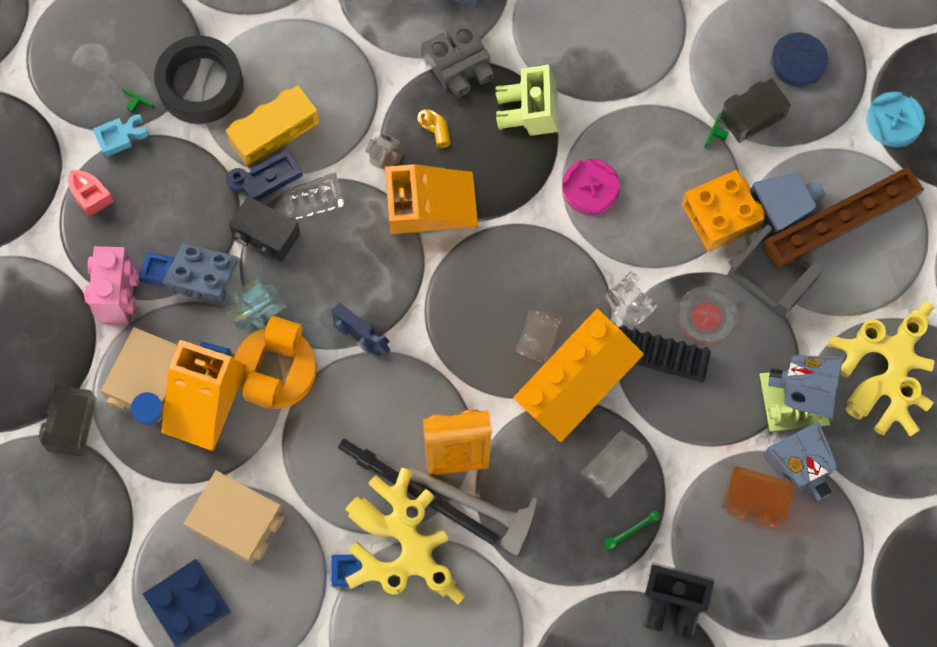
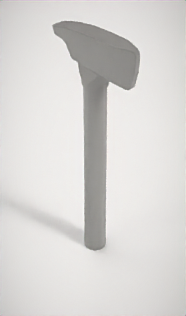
[408,467,537,555]

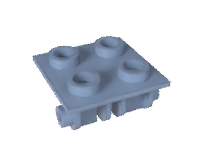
[162,243,239,304]

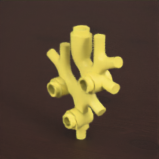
[828,301,935,437]
[345,468,466,605]

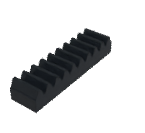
[613,322,711,383]

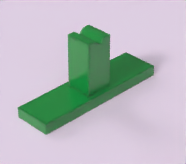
[121,86,155,113]
[704,112,729,148]

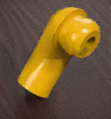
[417,110,451,148]

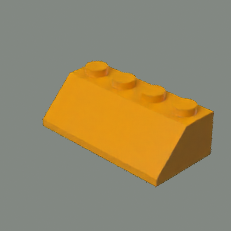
[513,309,644,443]

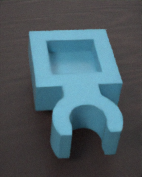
[93,114,149,158]

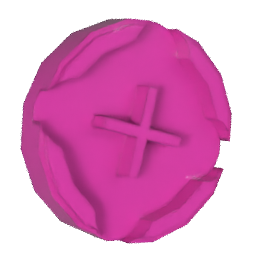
[562,158,620,215]

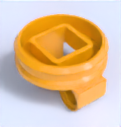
[235,315,317,409]

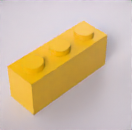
[225,85,319,168]

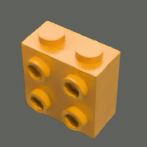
[681,169,765,252]

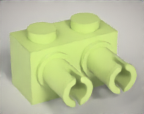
[496,65,558,136]

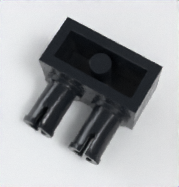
[643,562,715,640]

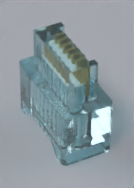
[223,275,287,330]

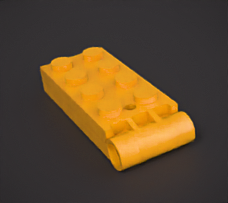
[423,409,492,476]

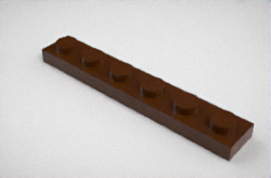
[762,167,925,269]

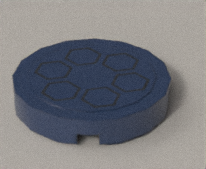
[770,32,829,87]

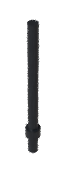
[338,438,500,546]

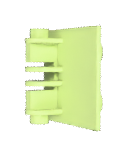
[759,370,830,432]

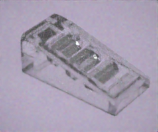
[281,172,345,220]

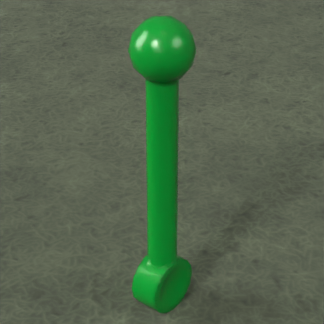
[604,511,661,551]

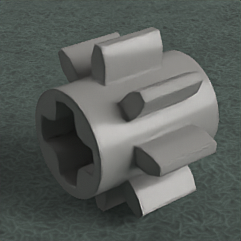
[365,134,404,170]

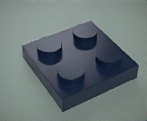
[143,559,231,647]

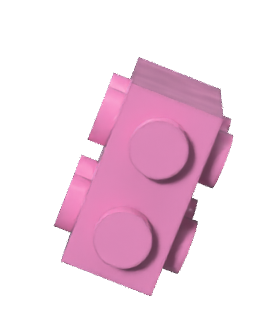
[84,246,139,324]

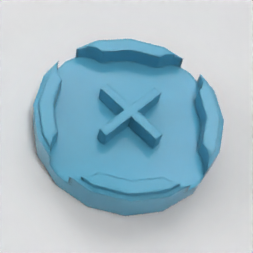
[866,92,925,148]

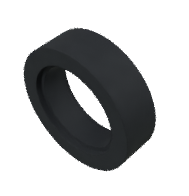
[154,35,243,124]

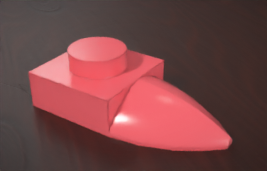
[68,170,114,217]

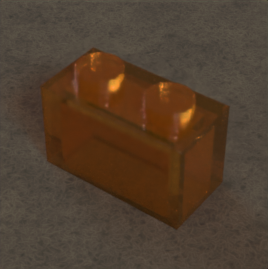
[721,466,795,527]

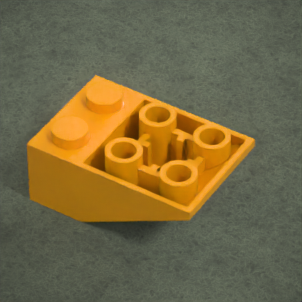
[385,164,478,234]
[161,340,247,451]

